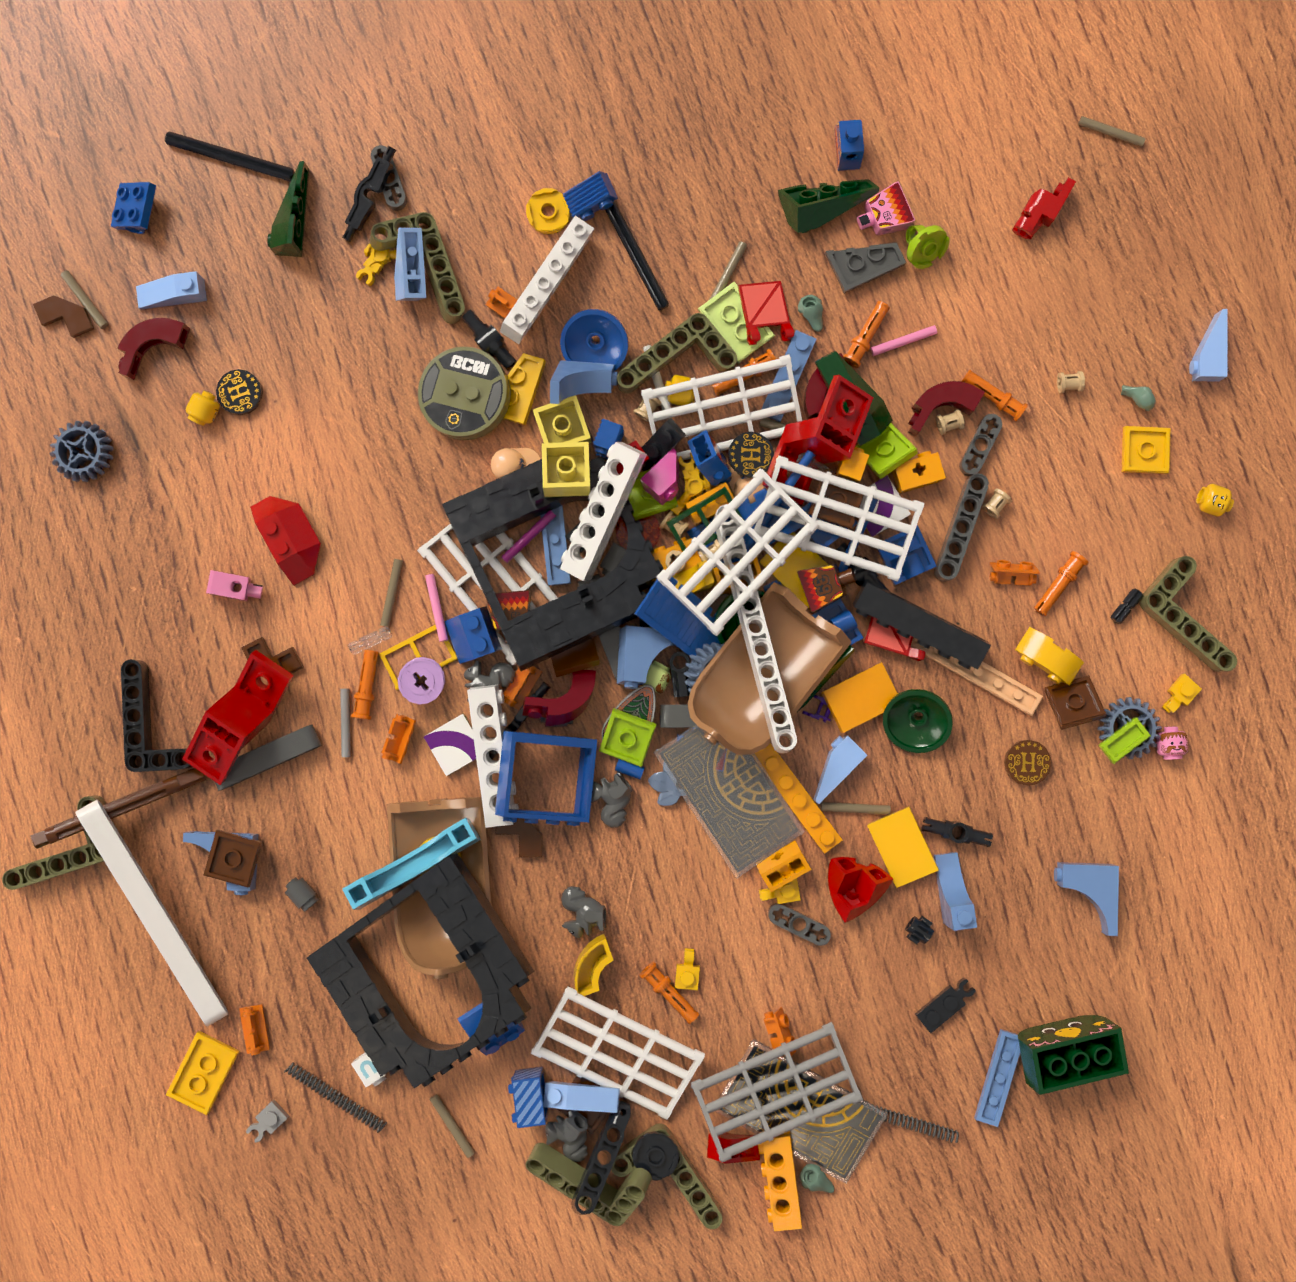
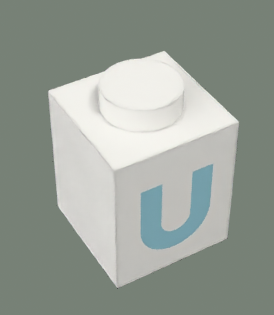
[351,1053,387,1087]

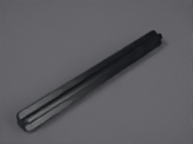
[165,131,295,182]
[605,201,669,311]

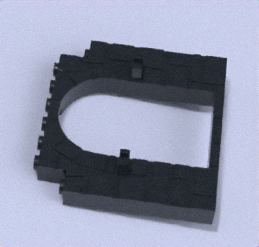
[442,456,663,671]
[307,853,535,1088]

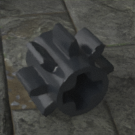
[905,916,934,945]

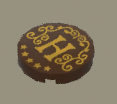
[1004,740,1052,786]

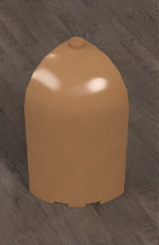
[687,582,852,755]
[387,797,491,979]

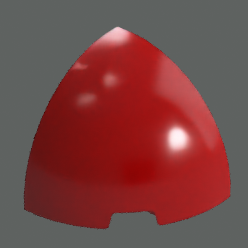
[828,857,893,923]

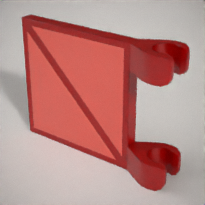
[738,281,794,345]
[864,616,926,661]

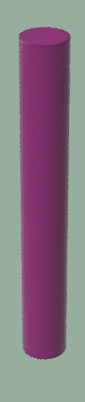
[501,510,556,563]

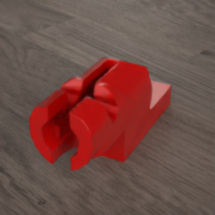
[1012,177,1076,240]

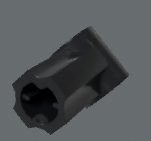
[669,652,690,697]

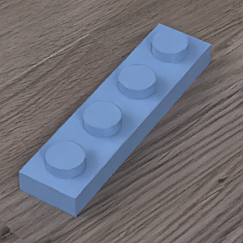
[761,330,816,422]
[540,505,571,586]
[974,1029,1020,1127]

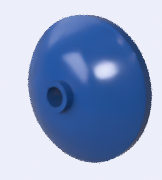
[560,309,628,371]

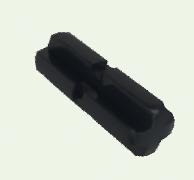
[1110,588,1143,624]

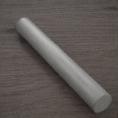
[340,689,351,757]

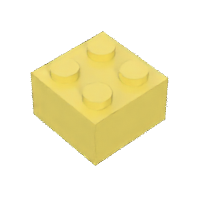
[533,395,592,443]
[542,442,591,497]

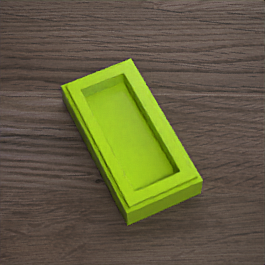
[1098,717,1151,764]

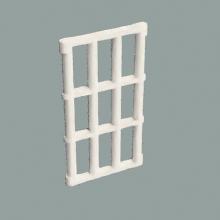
[641,354,802,460]
[753,455,924,582]
[656,468,819,636]
[417,524,558,666]
[531,986,705,1120]

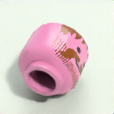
[1156,727,1188,759]

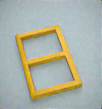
[379,625,458,690]

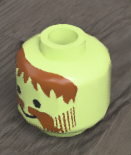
[642,660,671,694]

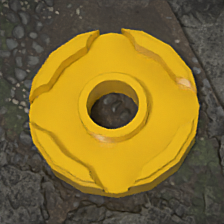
[526,188,571,234]

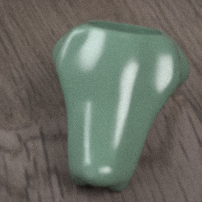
[798,294,823,332]
[1121,385,1156,411]
[799,1164,835,1193]

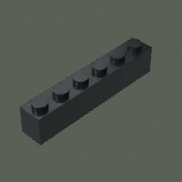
[853,580,991,670]

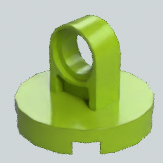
[906,225,950,269]

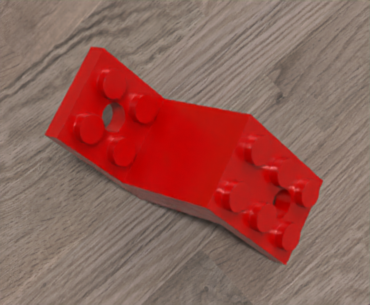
[763,375,874,506]
[182,650,294,785]

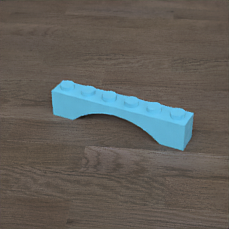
[342,818,481,910]

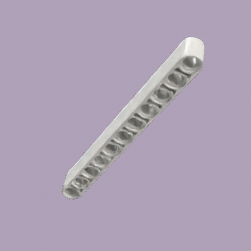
[713,505,797,753]
[75,799,228,1027]

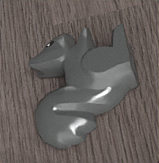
[464,660,515,705]
[591,772,633,828]
[561,886,607,938]
[545,1110,588,1162]

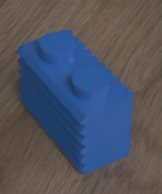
[563,171,618,221]
[593,419,624,460]

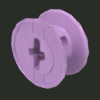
[398,657,445,704]

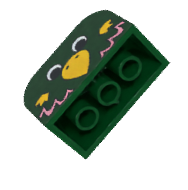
[1018,1015,1129,1095]

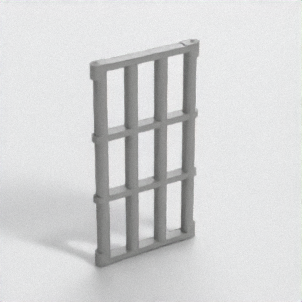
[691,1022,863,1163]

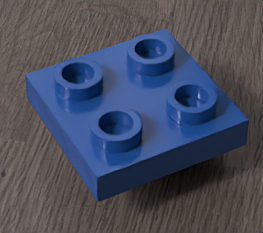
[111,182,156,234]
[877,525,936,586]
[812,599,863,645]

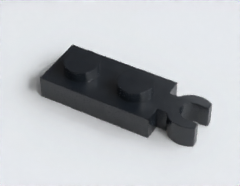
[641,418,686,471]
[915,978,976,1033]

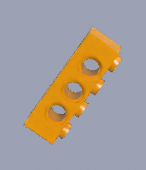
[758,1131,802,1231]

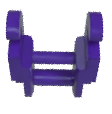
[802,695,831,723]

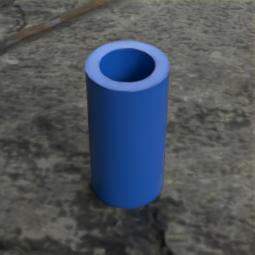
[615,759,645,780]

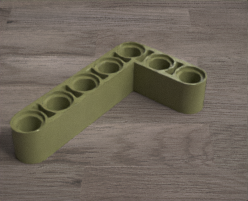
[369,212,465,324]
[617,313,737,393]
[1139,556,1237,672]
[2,795,106,890]
[611,1123,722,1229]
[525,1143,652,1226]

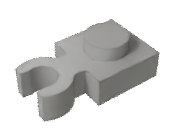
[246,1100,289,1143]

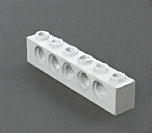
[500,216,594,344]
[560,442,647,581]
[467,684,519,828]

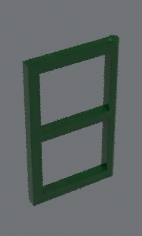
[666,487,745,552]

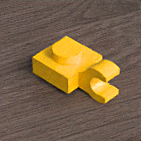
[1162,674,1202,713]
[759,878,801,904]
[675,948,700,990]

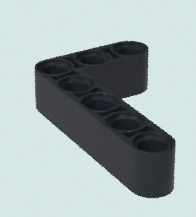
[121,659,192,772]

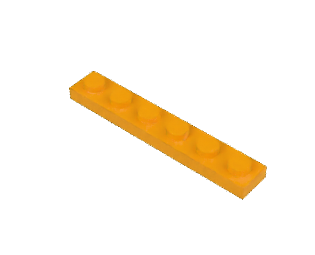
[751,743,843,854]

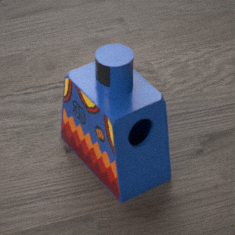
[834,120,864,171]
[687,430,732,486]

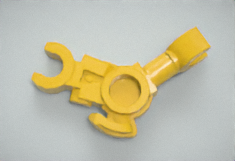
[356,243,396,287]
[670,453,711,515]

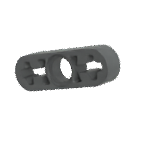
[371,145,407,211]
[959,414,1002,476]
[768,903,831,946]

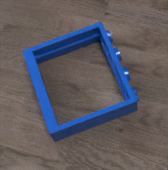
[495,731,597,826]

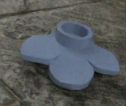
[648,761,686,806]

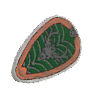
[601,684,656,740]

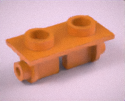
[485,287,517,318]
[989,560,1040,586]
[503,666,543,710]
[381,714,416,764]
[239,1004,270,1055]
[763,1007,796,1059]

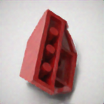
[250,496,321,586]

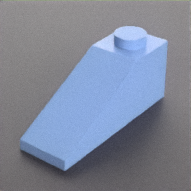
[394,228,426,301]
[136,271,207,310]
[1189,309,1228,382]
[813,735,867,804]
[543,1081,620,1113]

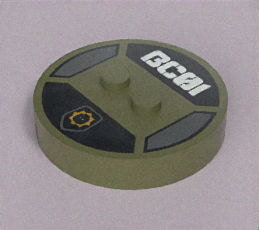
[418,347,511,440]

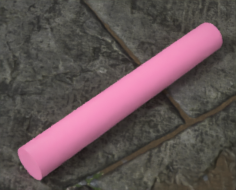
[870,325,937,356]
[425,574,448,642]

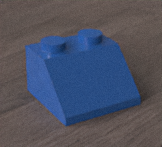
[444,606,502,664]
[457,1003,525,1056]

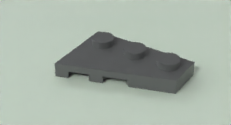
[825,242,906,294]

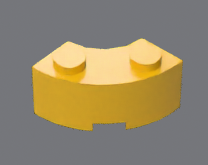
[1015,627,1084,685]
[574,934,614,996]

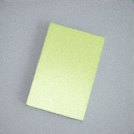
[698,282,775,364]

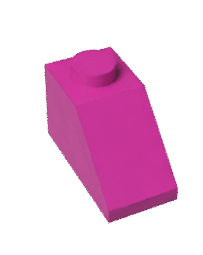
[640,449,679,505]

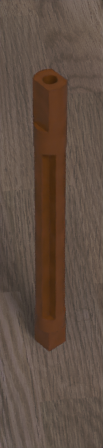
[30,768,206,849]

